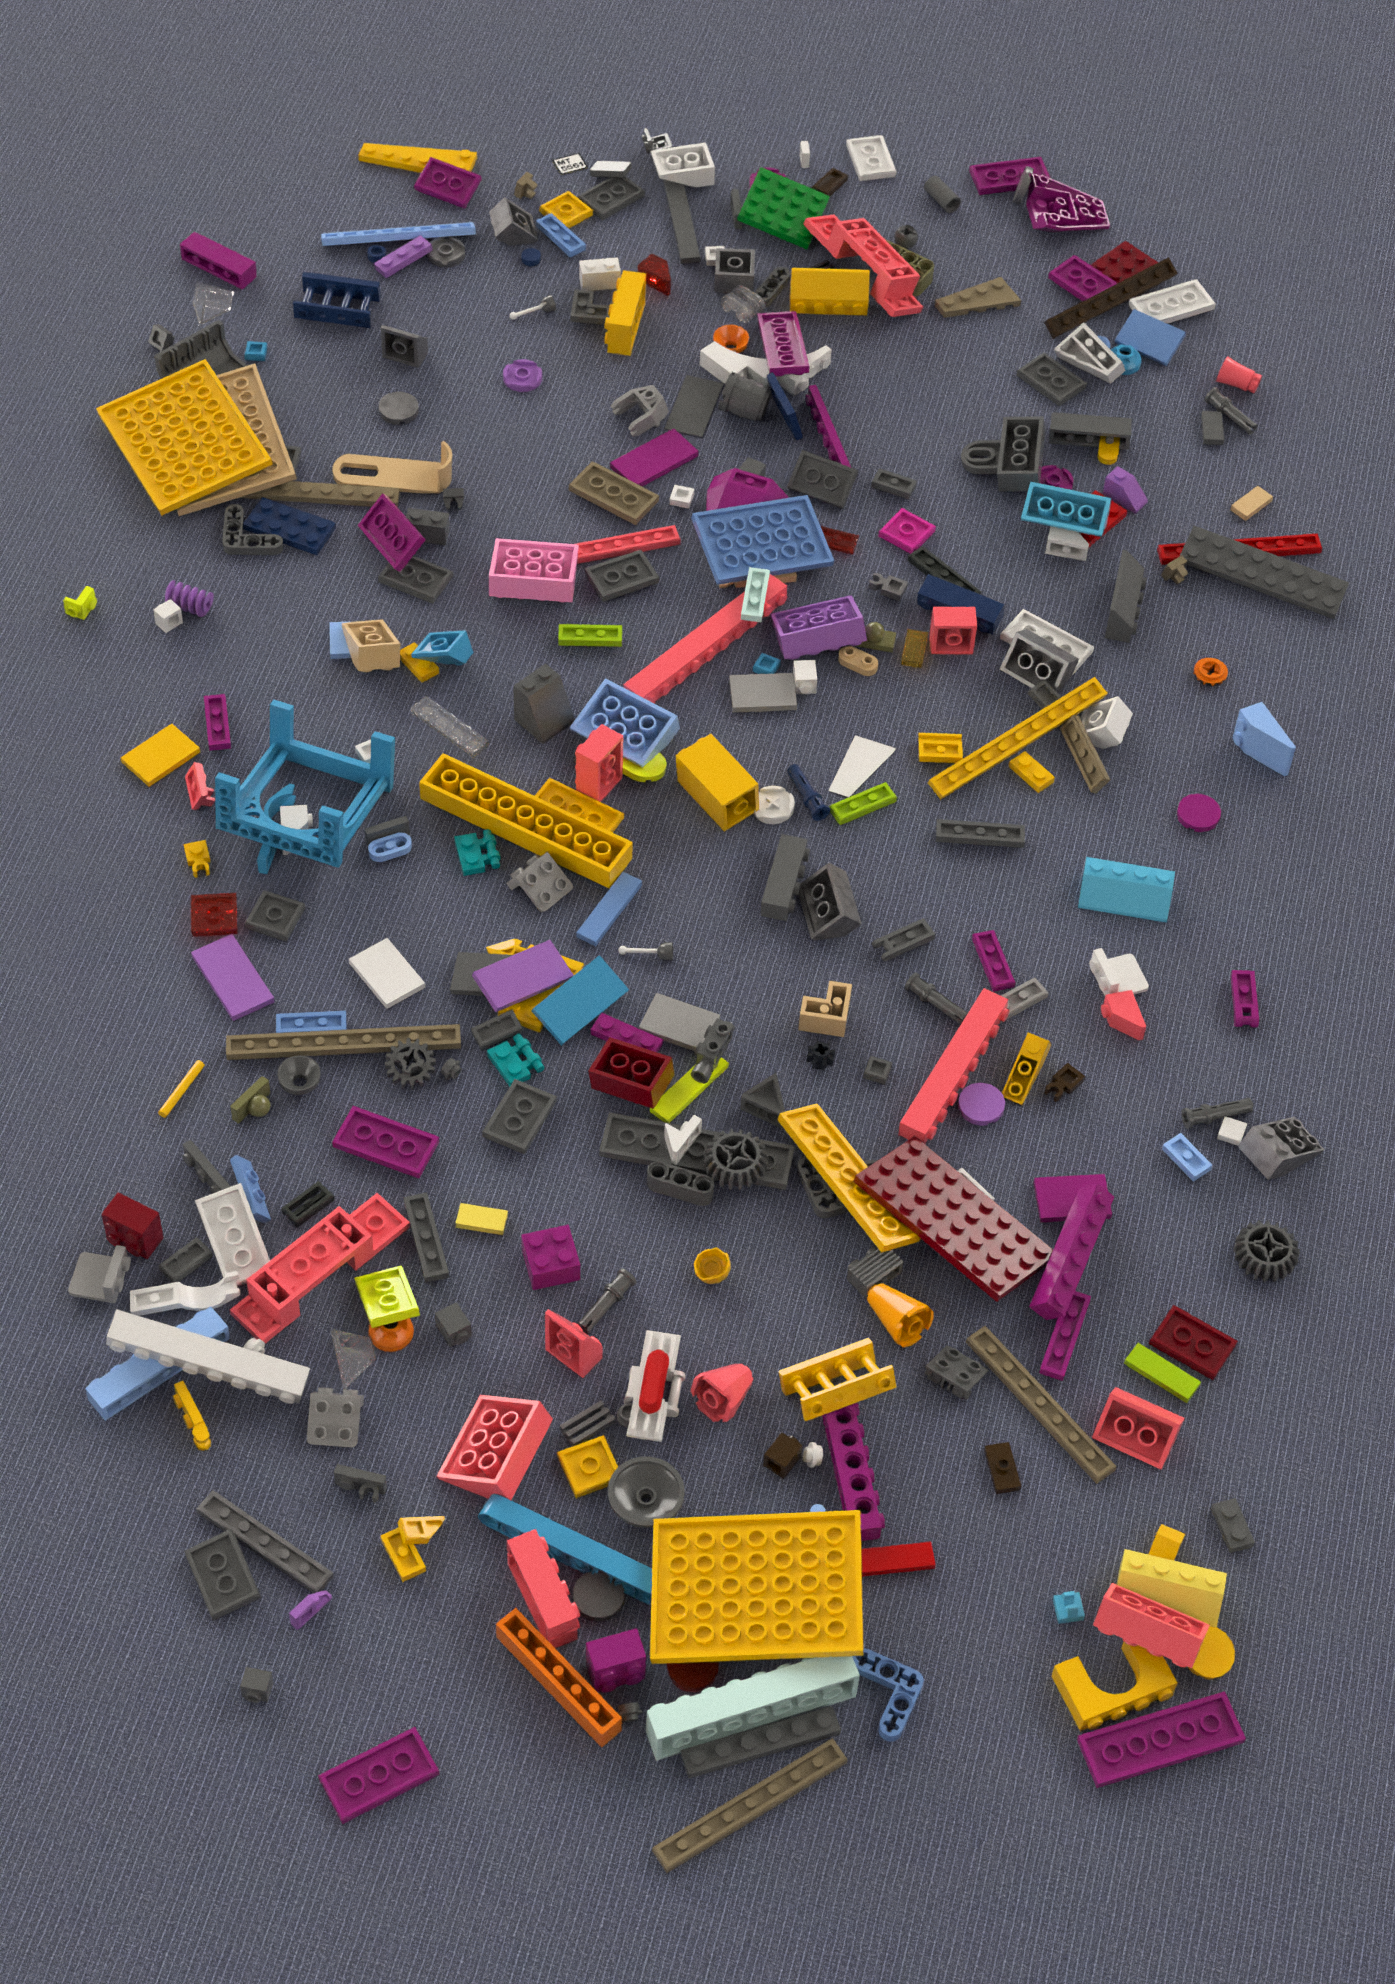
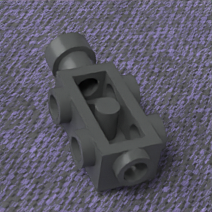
[691,1018,735,1084]

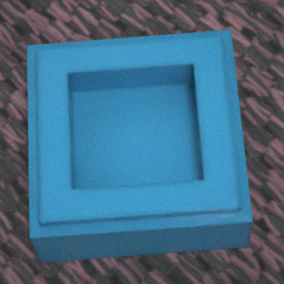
[245,341,268,361]
[752,653,781,674]

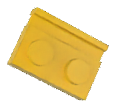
[918,733,963,763]

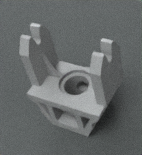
[611,385,669,437]

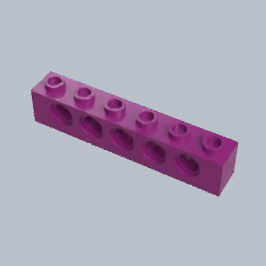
[822,1402,885,1541]

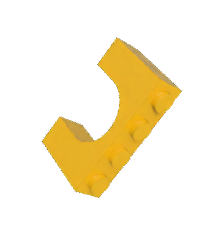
[1052,1641,1177,1731]

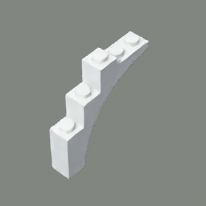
[700,341,832,396]

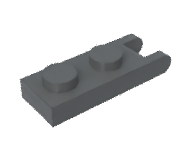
[871,918,935,961]

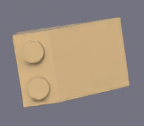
[342,619,400,672]

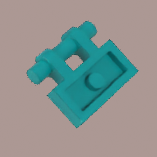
[454,829,501,876]
[487,1034,545,1087]

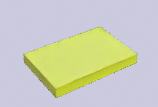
[354,1266,420,1328]

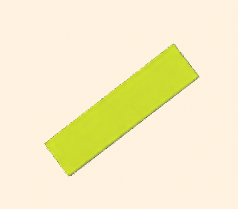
[650,1057,729,1123]

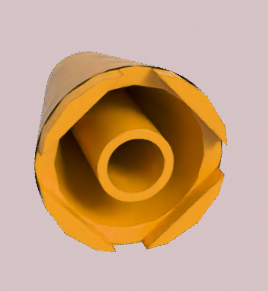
[867,1283,934,1348]

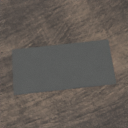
[665,375,723,437]

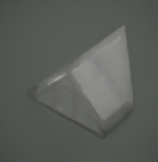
[193,282,234,326]
[330,1329,376,1389]

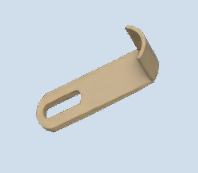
[333,441,452,493]

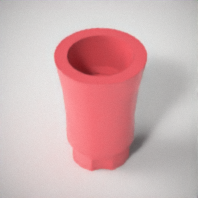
[1216,356,1262,393]

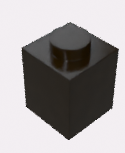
[763,1432,802,1479]

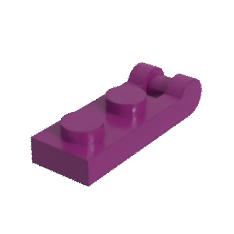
[1230,970,1259,1028]

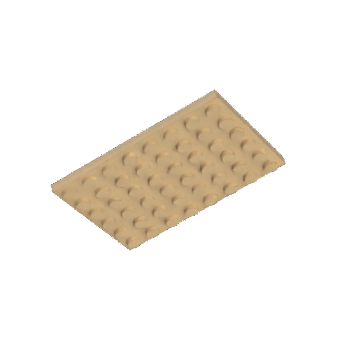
[177,364,297,516]

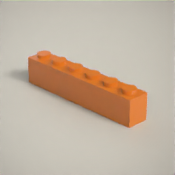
[496,1608,622,1748]

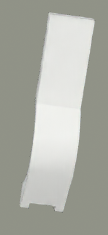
[130,1271,240,1316]

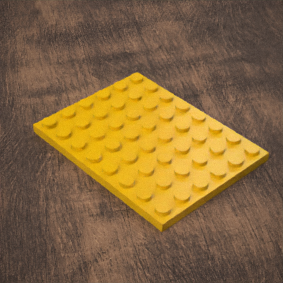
[96,359,273,516]
[650,1510,864,1664]

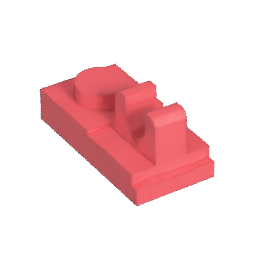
[185,762,215,810]

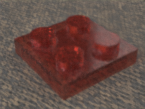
[191,893,238,937]

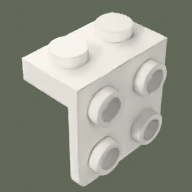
[1089,948,1149,995]

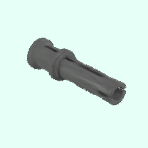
[1205,387,1258,435]
[905,972,968,1025]
[1181,1097,1253,1129]
[577,1268,637,1334]

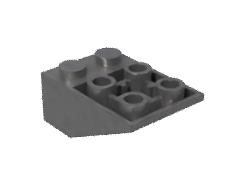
[1238,1117,1325,1180]

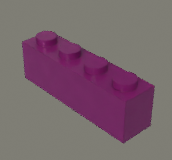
[180,232,257,290]

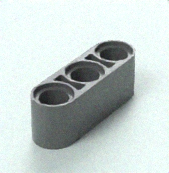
[647,1161,714,1206]

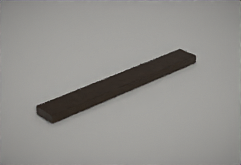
[1044,257,1178,339]

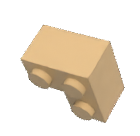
[798,981,852,1037]

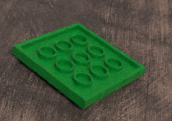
[737,167,830,249]

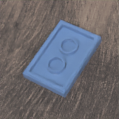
[1115,309,1186,366]

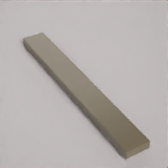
[966,1326,1117,1484]
[652,1738,848,1873]

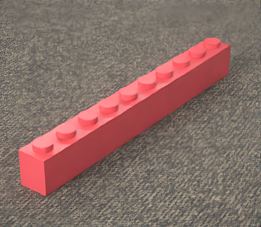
[623,574,787,704]

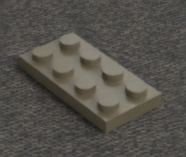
[569,461,659,525]

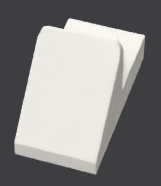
[664,1115,702,1165]

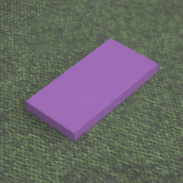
[191,934,274,1021]
[472,940,574,1012]

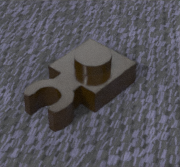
[1044,1063,1085,1102]

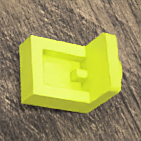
[63,586,97,620]

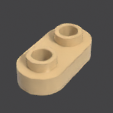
[838,646,878,676]

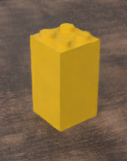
[676,734,759,831]

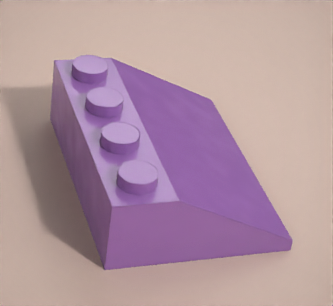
[770,595,867,660]

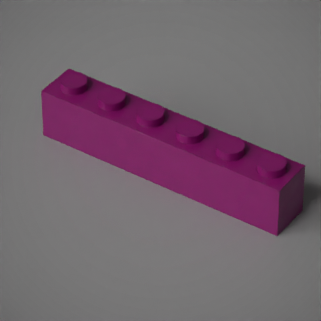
[1029,1183,1114,1320]

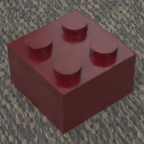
[101,1192,164,1260]

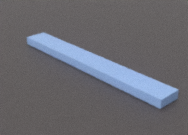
[321,222,476,246]

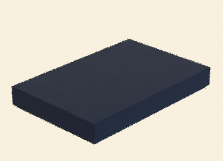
[766,372,803,440]

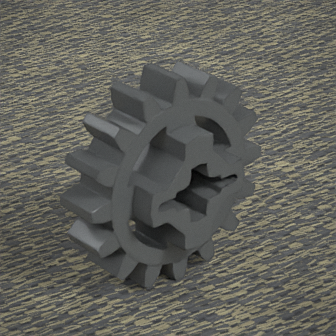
[385,1038,436,1089]

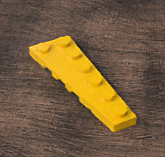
[358,143,477,173]

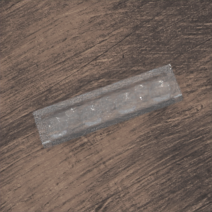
[411,696,489,758]

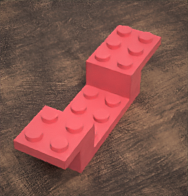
[803,215,923,317]
[230,1193,410,1344]

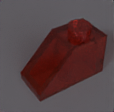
[638,253,671,296]

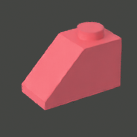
[1101,990,1146,1040]

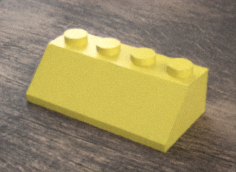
[1117,1549,1227,1627]

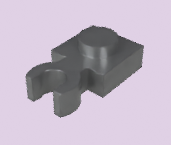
[869,573,908,601]

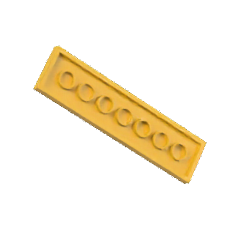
[777,1104,921,1253]

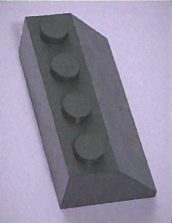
[1105,550,1147,643]

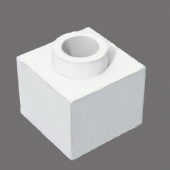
[153,599,183,633]

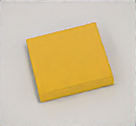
[539,191,593,228]
[557,1435,618,1498]

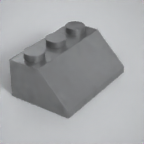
[1000,629,1079,693]
[799,863,862,941]

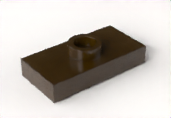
[984,1442,1022,1494]

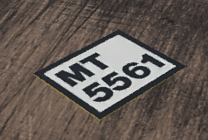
[552,153,588,175]

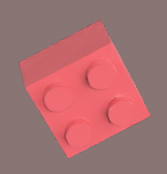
[929,607,977,654]

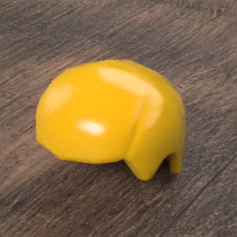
[694,1247,731,1284]

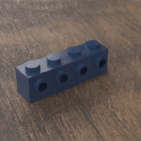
[917,574,1004,635]

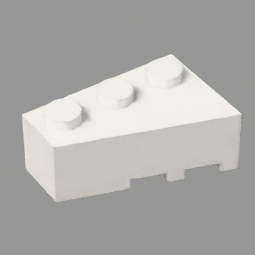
[1054,323,1125,384]

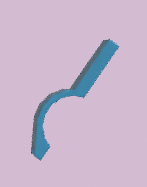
[257,783,296,874]

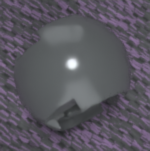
[894,225,918,249]

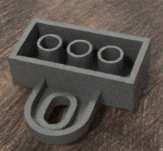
[961,416,1045,491]

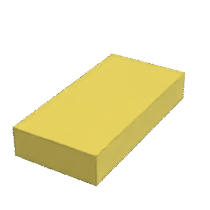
[456,1203,508,1235]

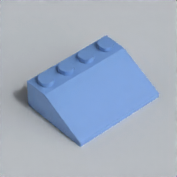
[570,678,680,767]

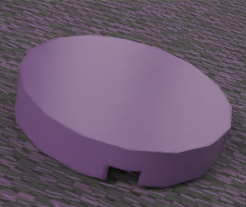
[503,359,542,392]
[958,1083,1005,1126]

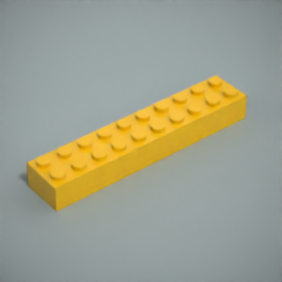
[419,753,633,889]

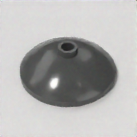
[608,1456,685,1528]

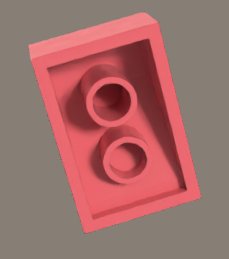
[545,1309,603,1378]

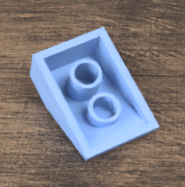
[1233,702,1296,776]

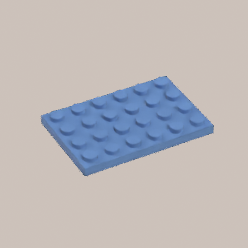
[691,495,834,585]

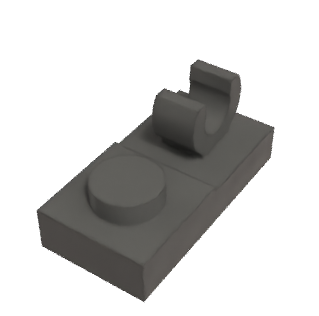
[334,1464,387,1503]

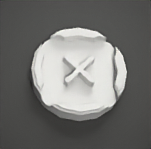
[753,786,795,824]

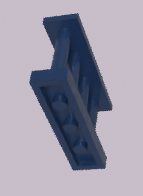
[293,272,381,328]

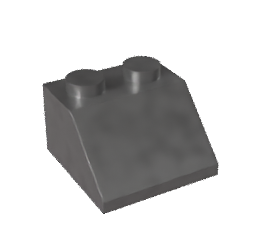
[489,197,538,246]
[381,325,428,368]

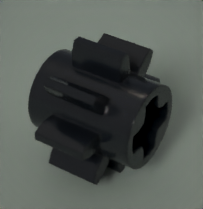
[806,1041,835,1071]

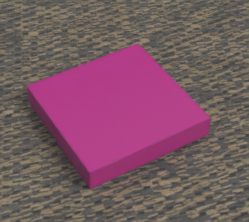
[879,508,936,554]

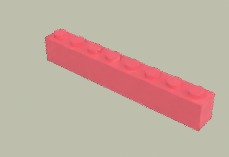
[898,988,1010,1144]

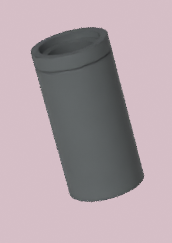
[924,175,961,213]

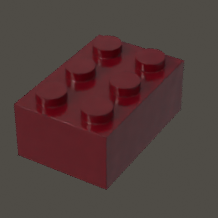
[588,1037,675,1109]

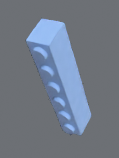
[85,1306,230,1421]

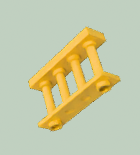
[778,1338,897,1422]

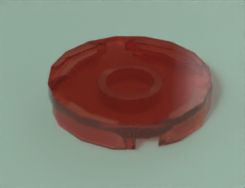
[666,1661,719,1692]

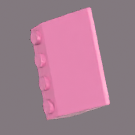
[489,538,579,603]

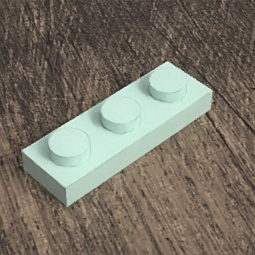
[741,567,770,622]

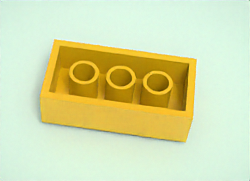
[604,270,646,356]

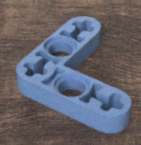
[852,1648,924,1742]

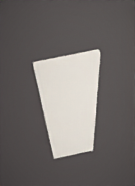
[829,735,896,797]

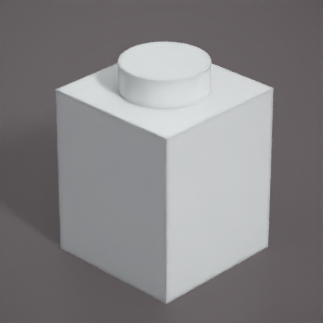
[793,660,817,694]

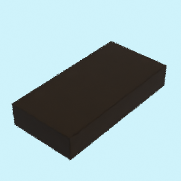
[812,168,848,196]

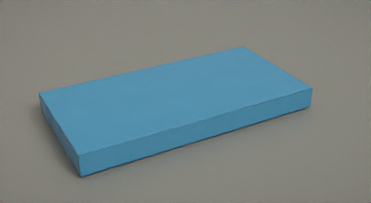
[531,955,629,1046]

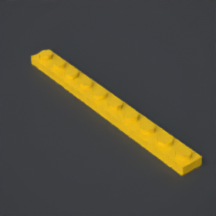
[928,677,1108,800]

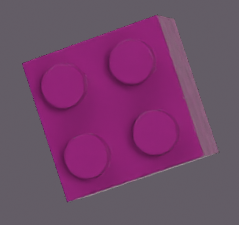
[521,1224,580,1290]
[586,1628,646,1693]

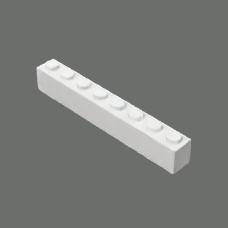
[106,1309,310,1404]

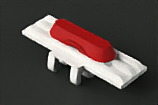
[624,1330,686,1442]

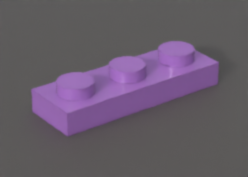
[374,235,433,278]

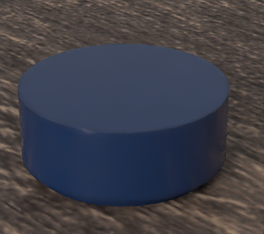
[367,245,386,263]
[522,248,541,266]

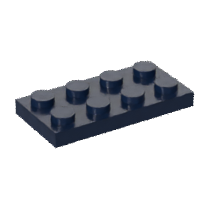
[243,497,336,555]

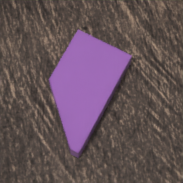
[289,1590,332,1630]

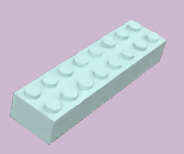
[646,1656,860,1761]

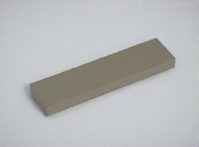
[1060,715,1110,794]

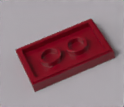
[1149,1305,1238,1381]

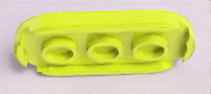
[622,753,667,782]

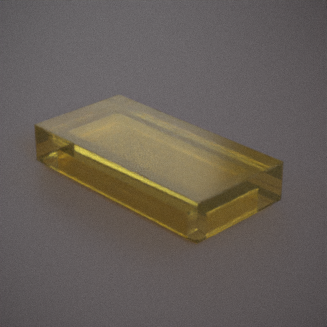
[901,629,929,668]

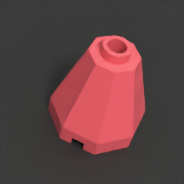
[690,1364,753,1422]

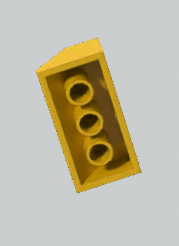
[790,268,870,315]

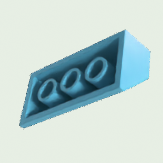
[1021,482,1111,537]
[1078,857,1175,923]

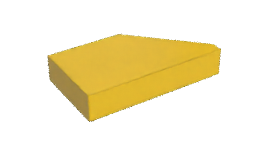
[397,1516,445,1545]

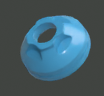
[1110,344,1141,375]

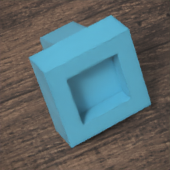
[1053,1591,1085,1624]

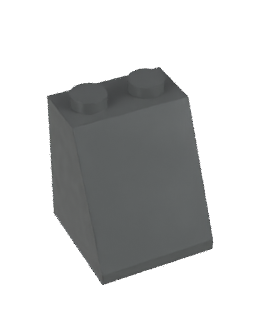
[513,664,575,744]

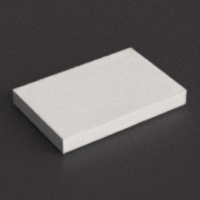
[846,135,896,181]
[349,938,425,1009]

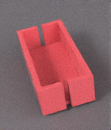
[507,1529,580,1648]

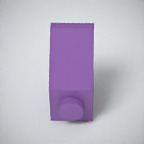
[1103,466,1148,514]

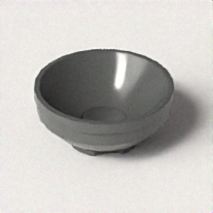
[277,1055,321,1095]

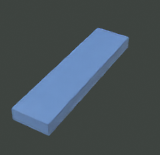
[576,872,642,947]

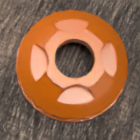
[713,325,749,353]
[369,1318,414,1352]

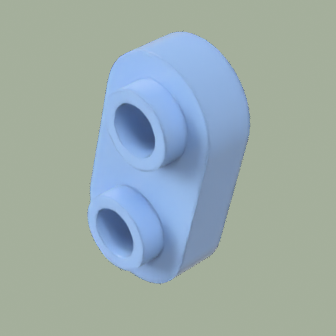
[368,832,412,862]

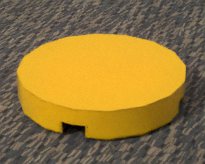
[1187,1626,1235,1680]

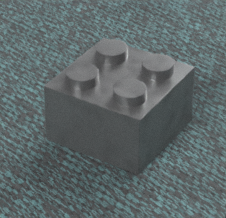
[714,248,755,294]

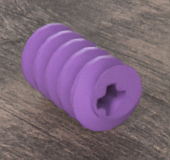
[165,580,214,617]

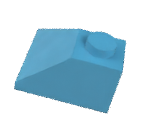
[411,630,474,665]

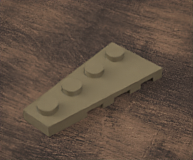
[934,277,1021,318]

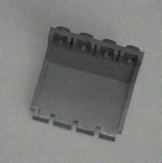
[154,320,261,379]

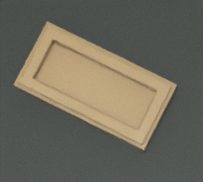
[1230,486,1273,521]

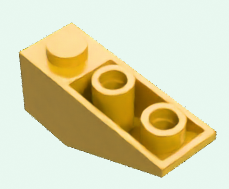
[1002,1032,1051,1105]

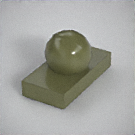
[856,622,896,653]
[230,1076,271,1124]

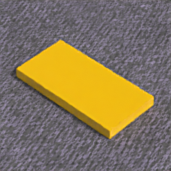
[535,778,624,833]

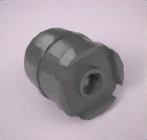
[718,371,772,421]

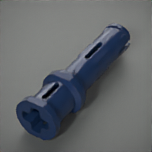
[787,764,830,821]

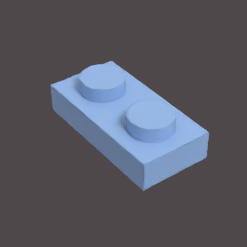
[1162,1133,1212,1182]

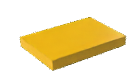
[121,724,200,787]

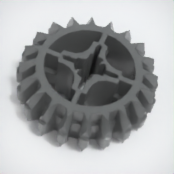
[704,1128,768,1190]
[1233,1219,1300,1283]

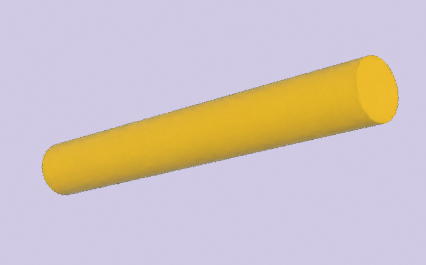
[158,1060,205,1118]

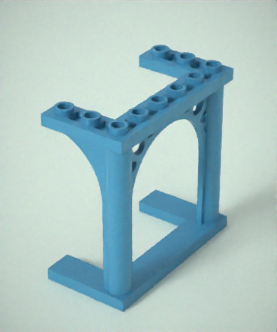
[215,699,395,868]

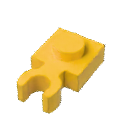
[184,840,210,878]

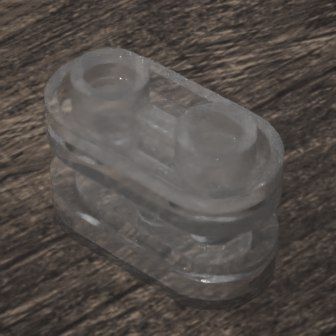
[721,285,765,323]

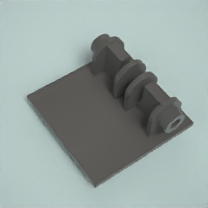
[925,1345,989,1399]

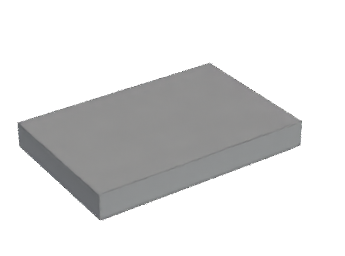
[729,673,797,712]
[639,993,720,1051]

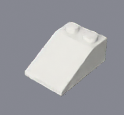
[651,143,715,187]

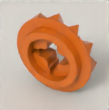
[1194,658,1228,687]

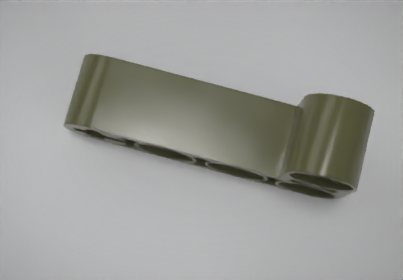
[885,239,934,296]

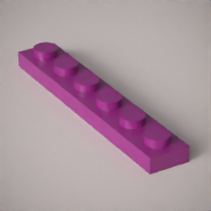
[805,385,851,467]

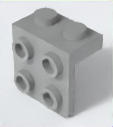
[506,852,573,912]
[68,1245,131,1303]
[307,1387,364,1447]

